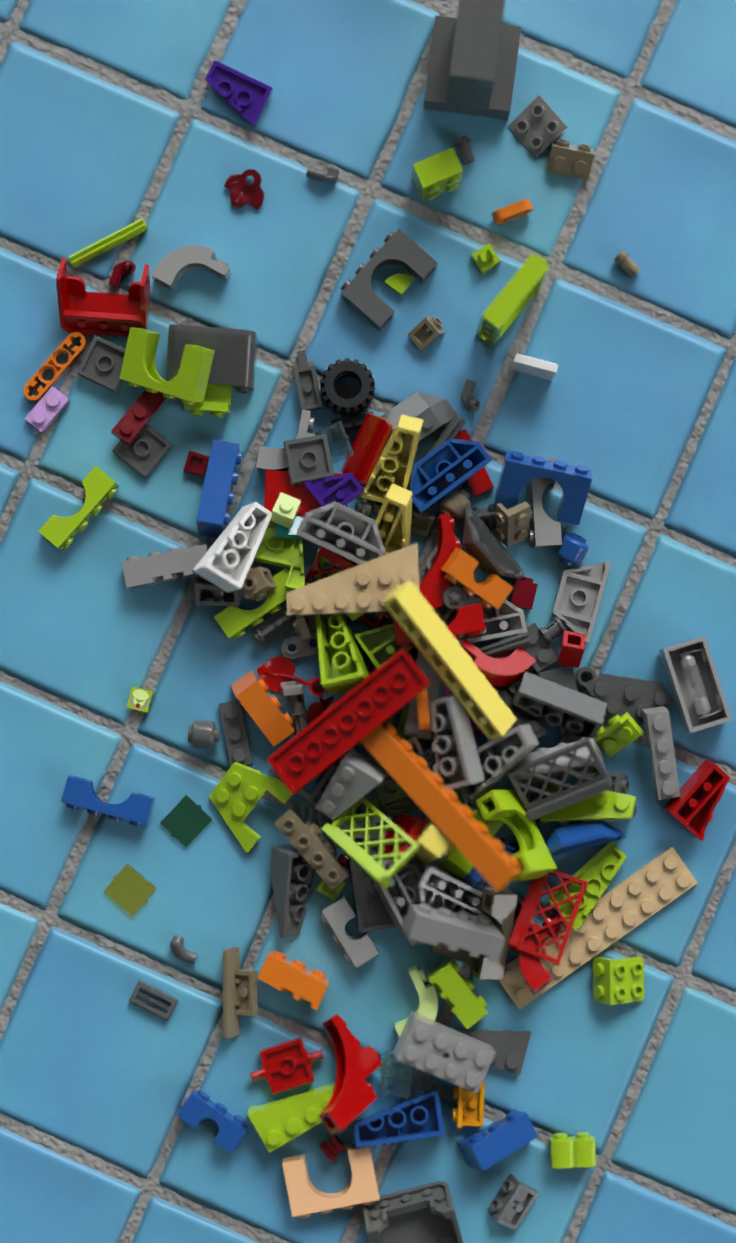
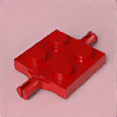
[250,1037,324,1094]

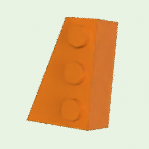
[231,670,295,746]
[257,950,329,1010]

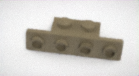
[275,809,348,889]
[222,947,258,1039]

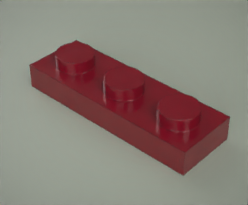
[111,391,169,446]

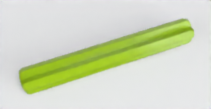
[68,219,148,268]

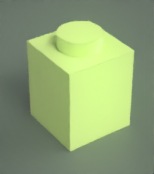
[271,493,301,529]

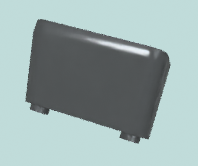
[167,324,258,393]
[363,1181,463,1243]

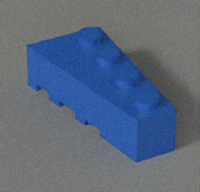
[196,439,243,538]

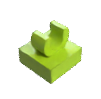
[471,243,501,274]

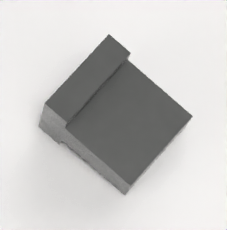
[423,0,521,120]

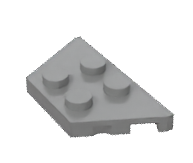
[552,562,611,644]

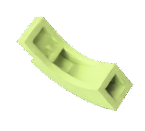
[395,966,438,1038]

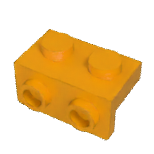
[452,1080,485,1129]

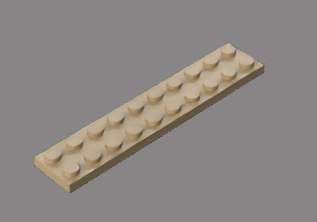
[499,846,698,1010]

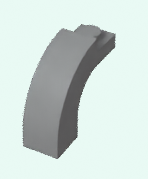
[151,245,231,291]
[256,410,316,472]

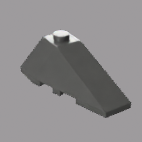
[270,844,318,939]

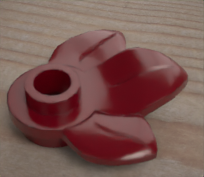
[224,169,265,210]

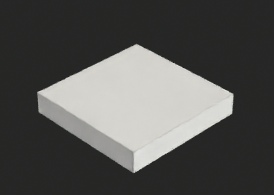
[510,353,558,381]

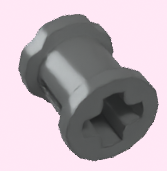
[539,616,567,644]

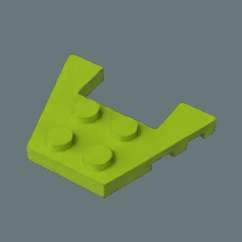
[253,521,305,591]
[209,762,293,853]

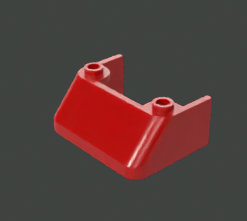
[56,258,150,337]

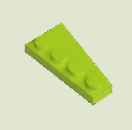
[547,842,627,933]

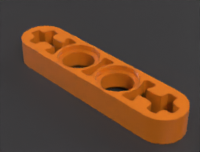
[23,332,87,402]

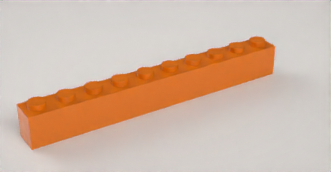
[361,721,522,892]

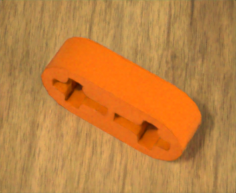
[491,199,533,225]
[416,688,431,730]

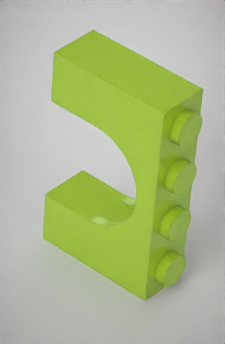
[119,327,215,405]
[476,789,557,881]

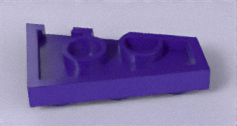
[205,60,273,128]

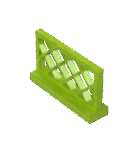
[321,797,421,890]

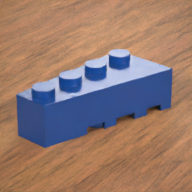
[353,1087,445,1148]

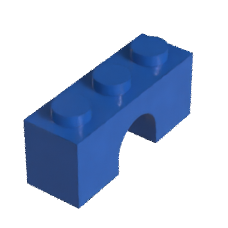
[177,1089,248,1154]

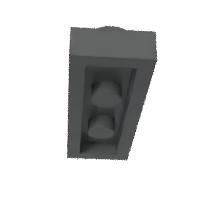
[219,700,253,766]

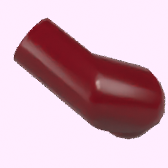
[108,260,136,288]

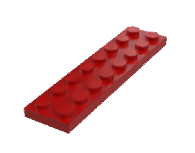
[267,648,432,794]

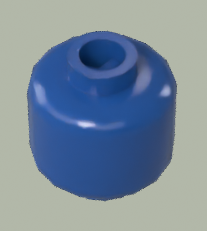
[556,533,589,567]

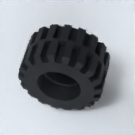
[320,358,375,416]

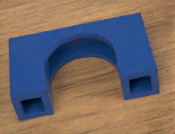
[494,451,592,525]

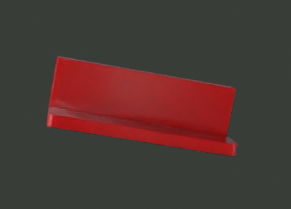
[341,412,393,485]

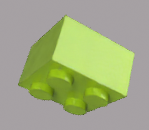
[412,147,463,200]

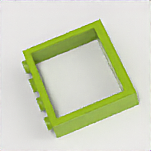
[476,253,550,347]

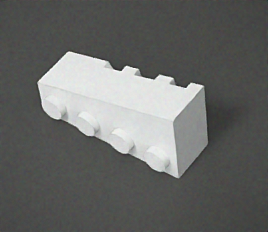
[192,502,272,592]

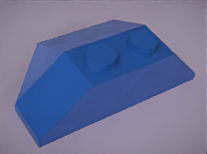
[409,438,492,513]
[544,820,626,857]

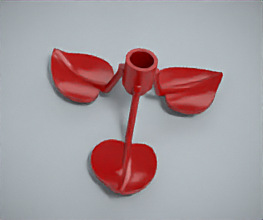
[257,642,357,723]

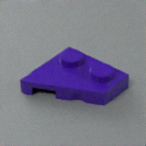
[304,473,365,507]

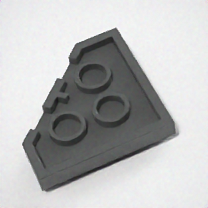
[584,673,675,726]

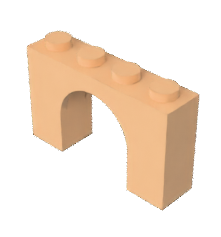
[282,1144,380,1218]

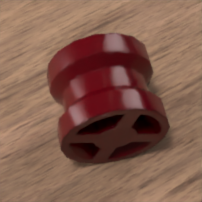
[319,1133,347,1162]

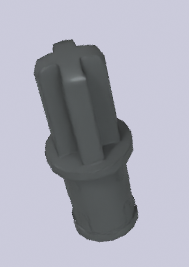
[290,694,308,735]

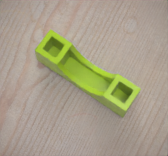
[38,466,119,550]
[214,568,290,640]

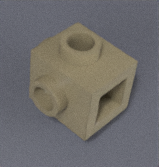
[240,567,277,601]

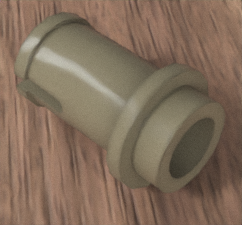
[614,251,641,278]

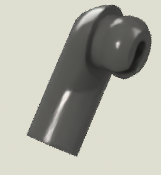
[306,166,339,182]
[460,379,480,412]
[170,935,198,964]

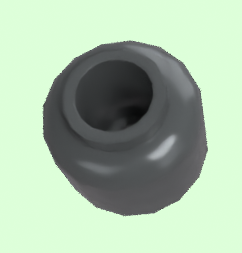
[188,720,220,749]

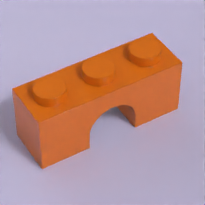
[441,548,513,609]

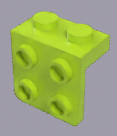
[184,384,232,418]
[592,957,644,1005]

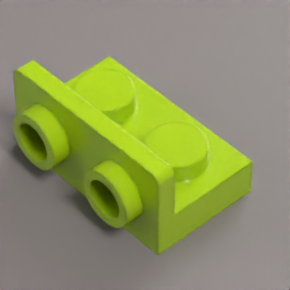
[593,712,644,757]

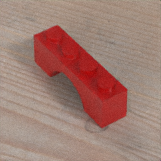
[393,603,486,648]

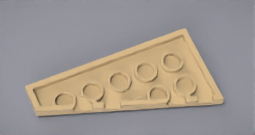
[286,543,420,615]

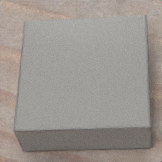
[280,681,305,696]

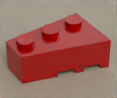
[663,759,730,841]

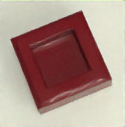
[183,450,210,478]

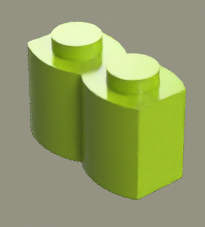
[549,1132,596,1168]

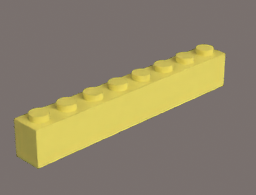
[383,581,517,740]

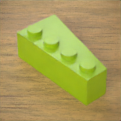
[315,613,369,695]
[247,1083,335,1153]

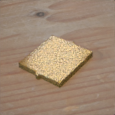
[104,864,156,916]

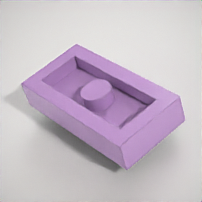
[24,386,70,433]

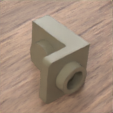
[407,315,445,351]

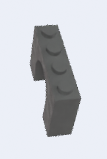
[341,229,438,331]

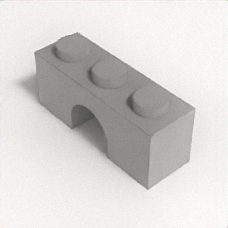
[321,895,379,968]

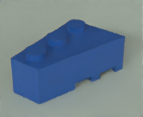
[457,1110,538,1171]

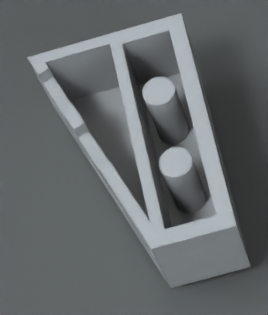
[315,748,388,820]

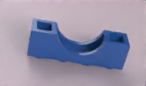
[61,775,155,827]

